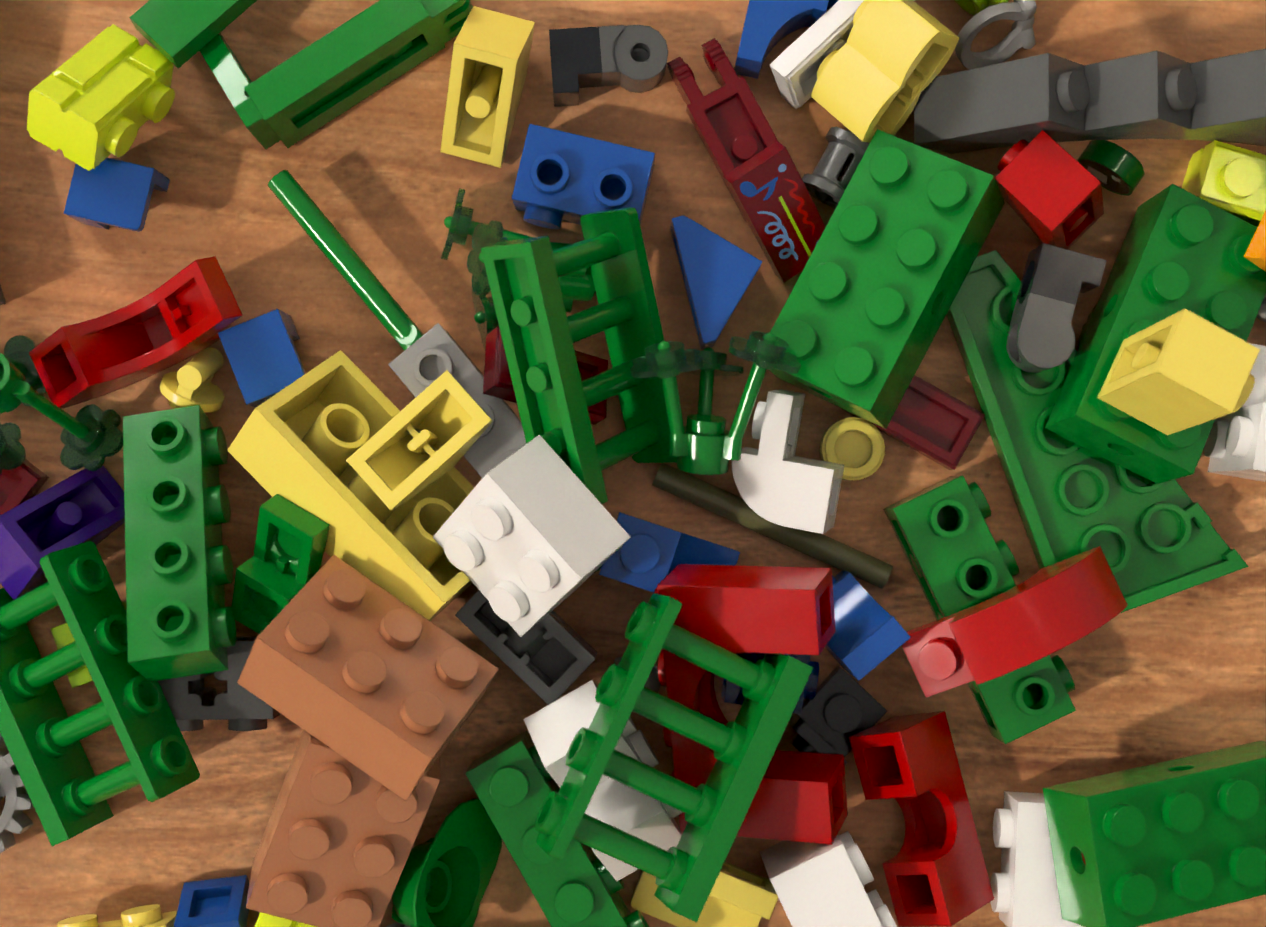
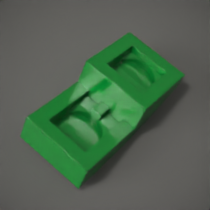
[231,494,330,634]

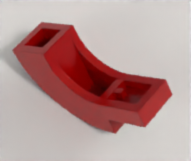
[29,256,243,409]
[902,546,1128,698]

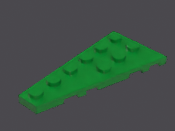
[946,250,1249,614]

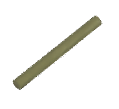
[652,463,893,589]

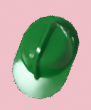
[392,798,502,927]

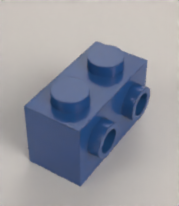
[512,124,655,229]

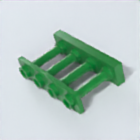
[481,207,677,504]
[0,541,200,846]
[535,593,813,922]

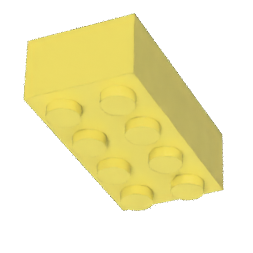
[227,350,474,621]

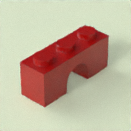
[849,711,994,927]

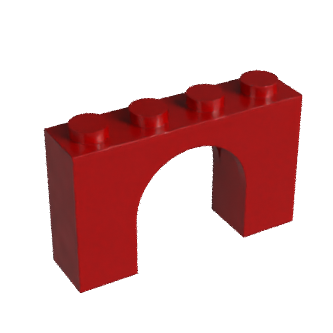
[654,564,848,845]

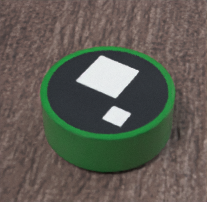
[1077,140,1145,196]

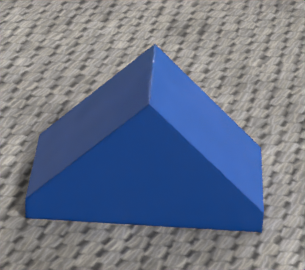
[670,215,762,349]

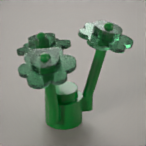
[630,331,801,475]

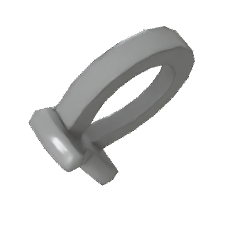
[955,0,1037,70]

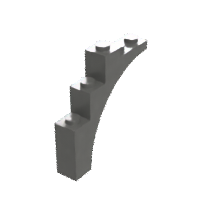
[914,49,1266,154]

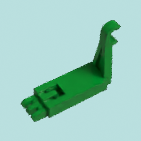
[199,0,473,149]

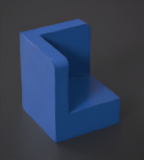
[64,157,170,232]
[218,309,306,407]

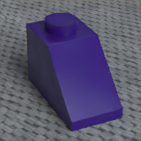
[0,461,125,600]

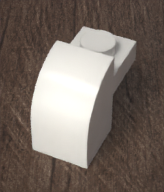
[732,389,844,534]

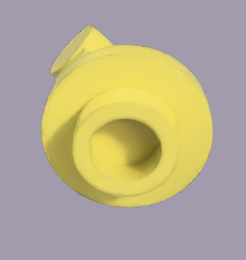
[159,348,225,413]

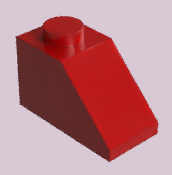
[995,130,1104,250]

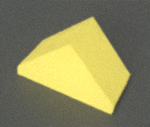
[346,370,493,511]

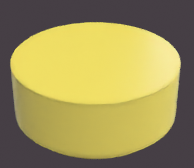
[819,417,885,481]

